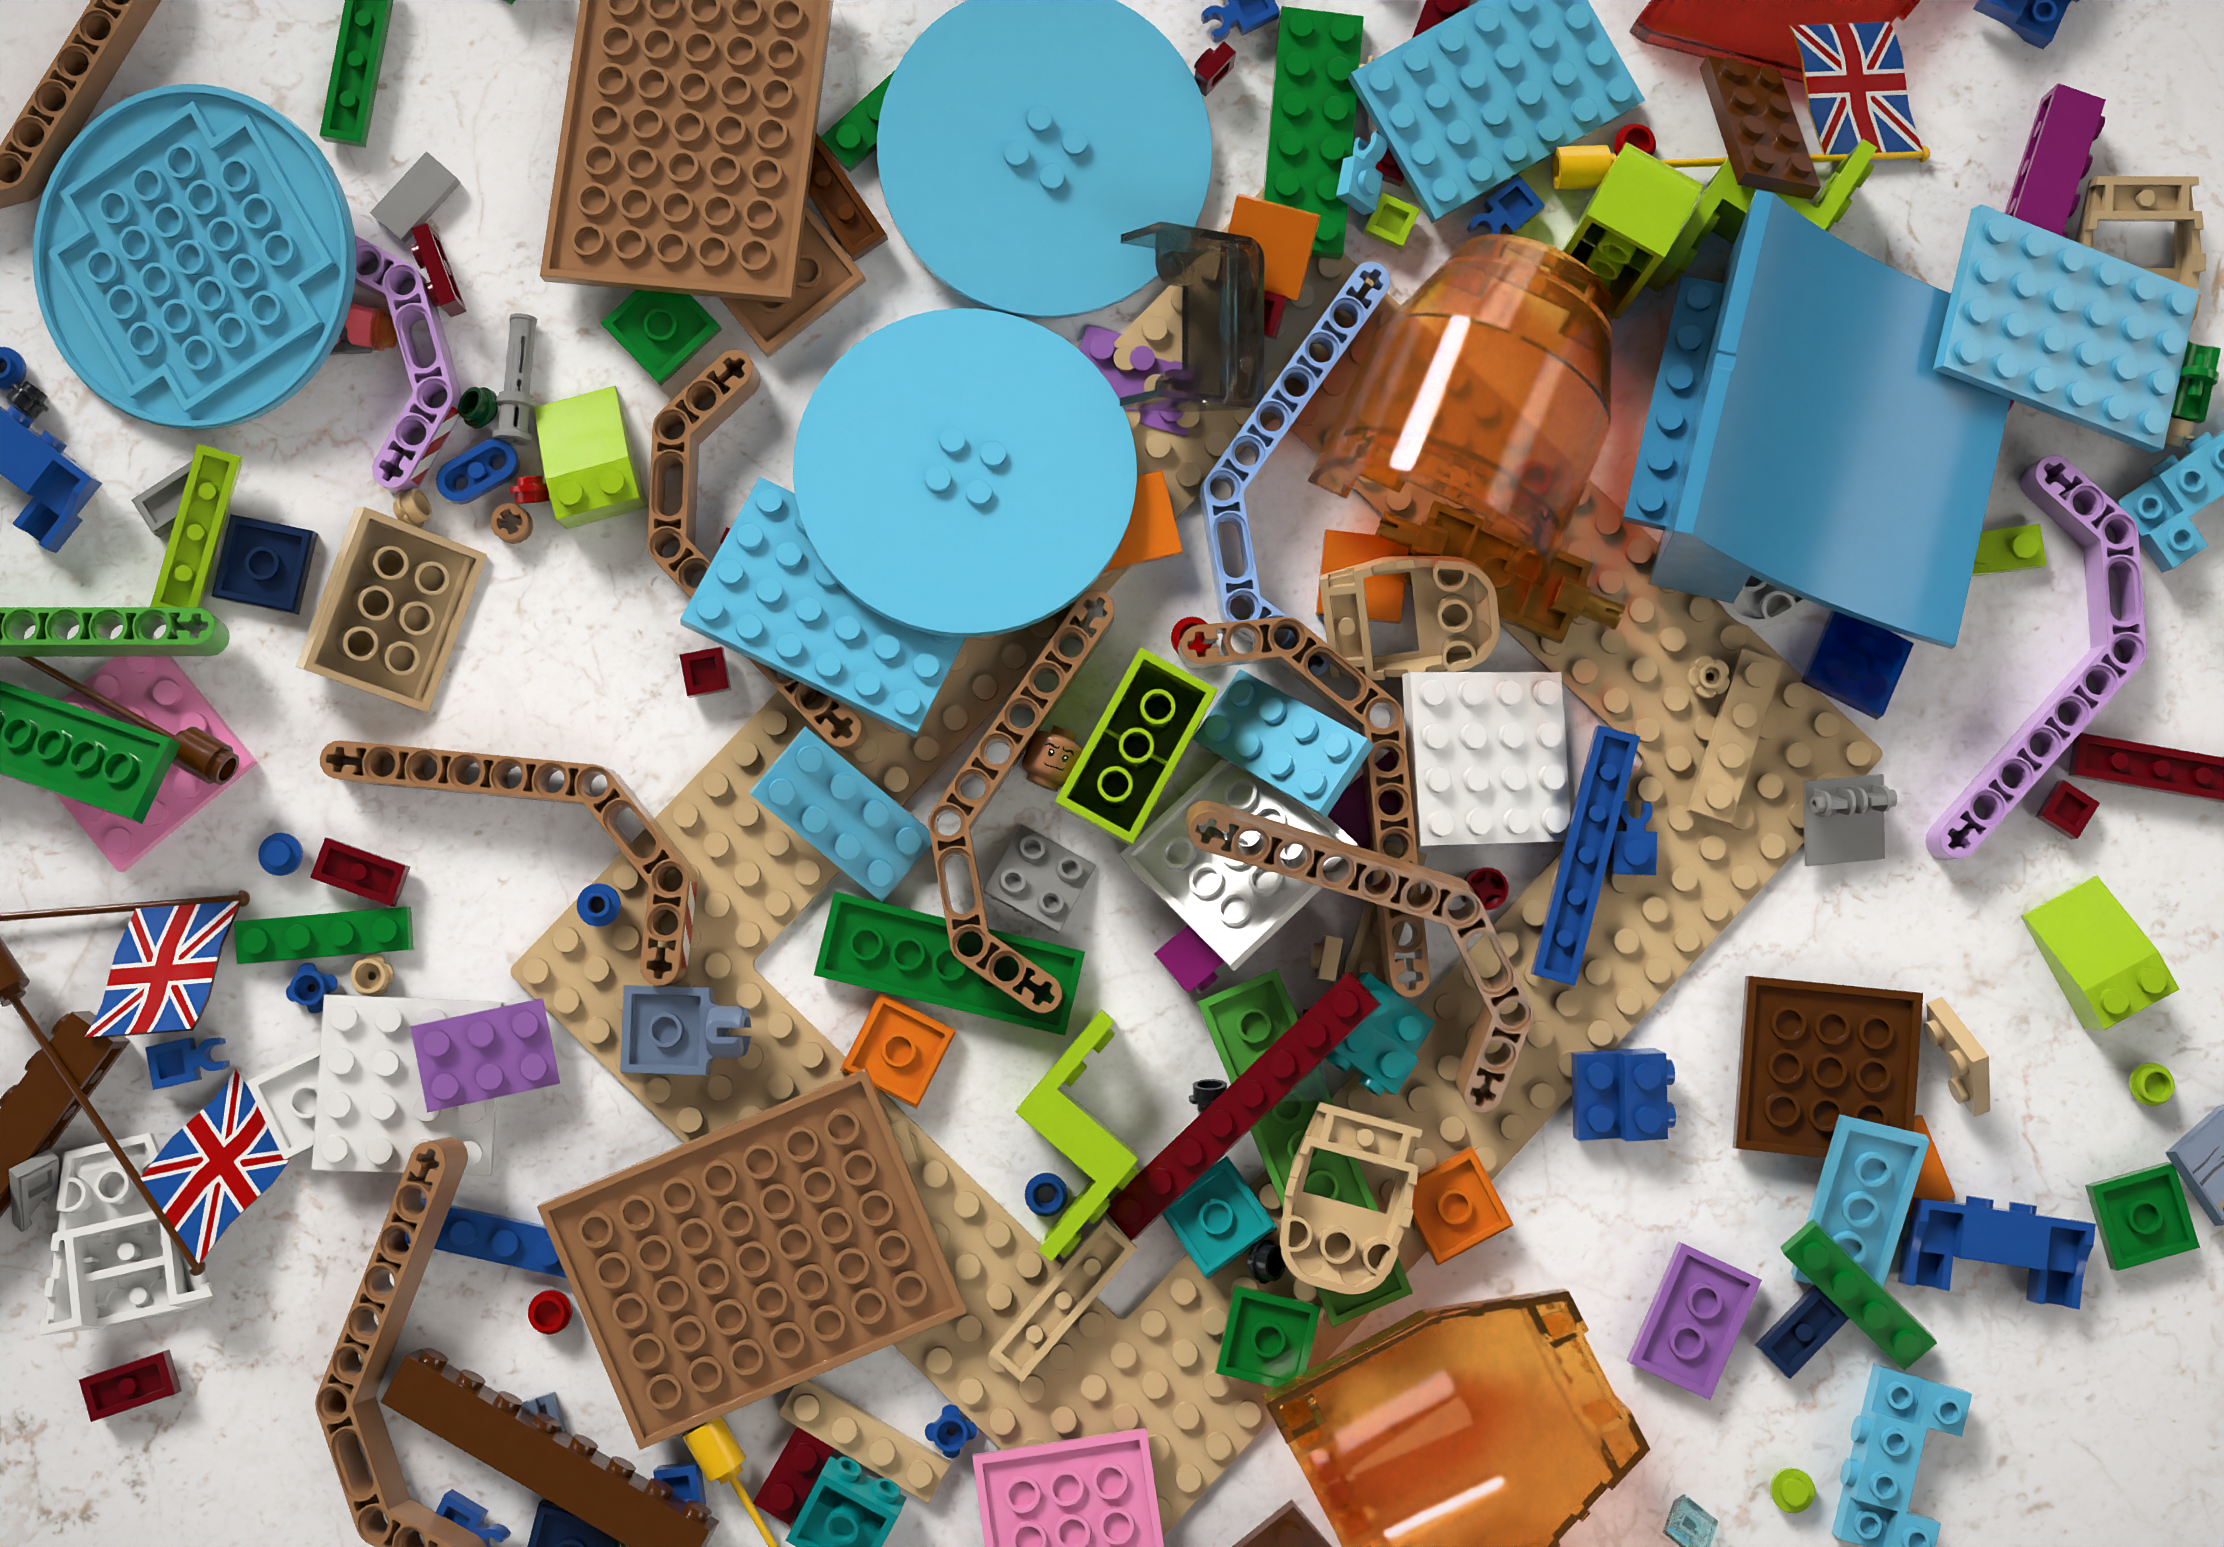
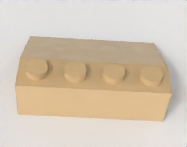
[295,507,487,713]

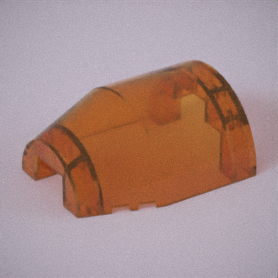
[1308,234,1613,587]
[1262,1288,1651,1547]

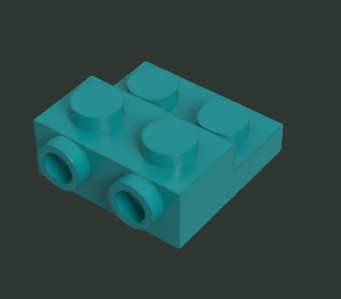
[1325,972,1436,1097]
[785,1456,907,1547]

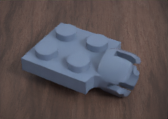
[620,985,751,1075]

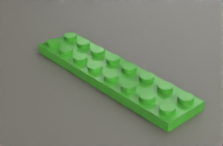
[1197,969,1413,1327]

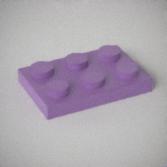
[1080,324,1204,437]
[410,998,560,1113]
[1627,1241,1762,1400]

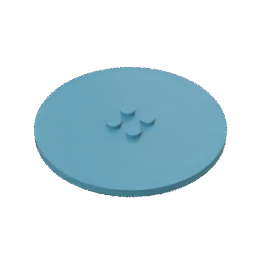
[877,0,1212,319]
[33,84,356,430]
[793,308,1137,637]

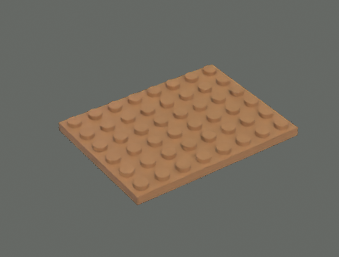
[540,0,834,304]
[537,1068,967,1450]

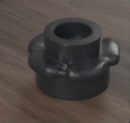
[6,381,49,419]
[1189,1079,1227,1112]
[1247,1240,1286,1284]

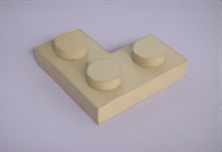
[1924,997,1990,1117]

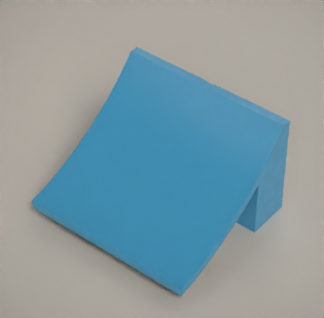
[1622,189,2011,649]

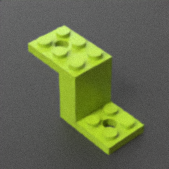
[1645,139,1877,293]
[1015,1009,1139,1262]

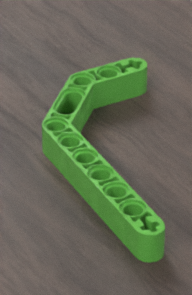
[0,607,230,657]

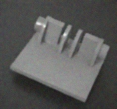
[1803,774,1898,866]
[983,825,1096,933]

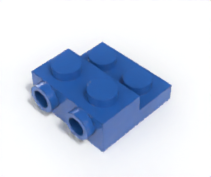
[1571,1048,1676,1142]

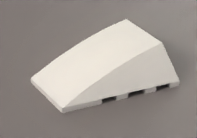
[38,1133,216,1336]

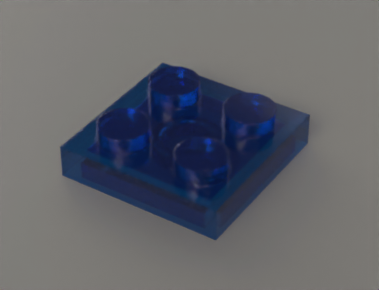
[1800,610,1914,720]

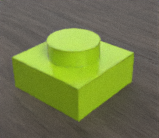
[1363,192,1420,251]

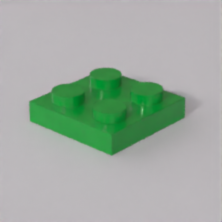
[600,290,722,386]
[2085,1162,2200,1271]
[1215,1284,1321,1394]

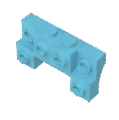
[2114,429,2224,573]
[1832,1363,1972,1547]

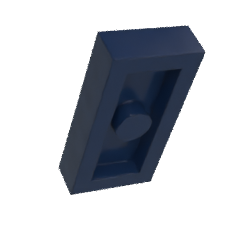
[1754,1285,1850,1379]

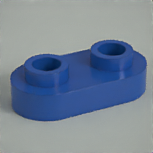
[436,439,520,505]

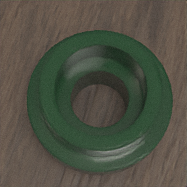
[458,387,498,429]

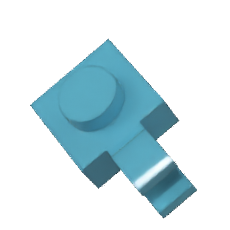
[1336,132,1388,215]

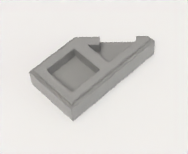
[9,1149,60,1232]

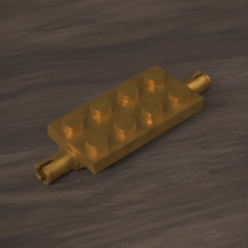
[1375,500,1625,644]

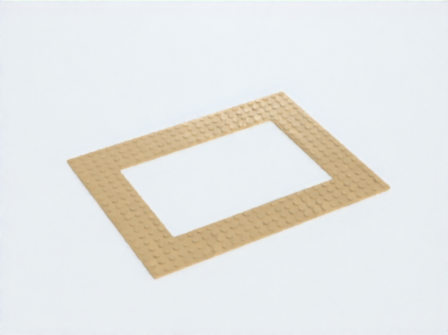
[510,189,1883,1537]

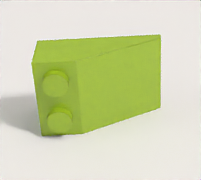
[534,386,648,529]
[2021,876,2180,1030]

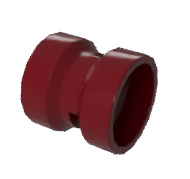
[1460,867,1509,911]

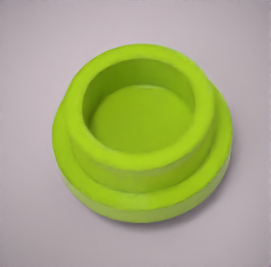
[2129,1063,2175,1106]
[1770,1467,1815,1513]

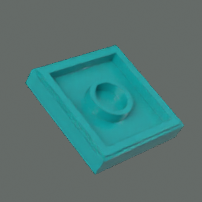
[1162,1156,1278,1279]

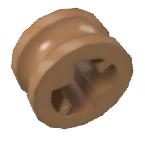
[490,503,533,544]

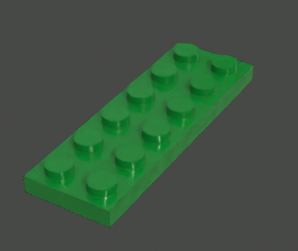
[1262,6,1364,259]
[0,681,181,824]
[814,891,1085,1036]

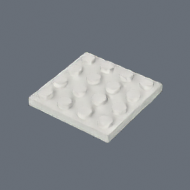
[1402,672,1571,847]
[1120,758,1359,971]
[312,994,504,1176]

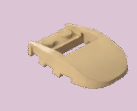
[2075,176,2206,327]
[1319,556,1500,680]
[1280,1101,1422,1295]

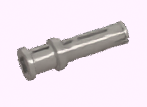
[493,313,537,445]

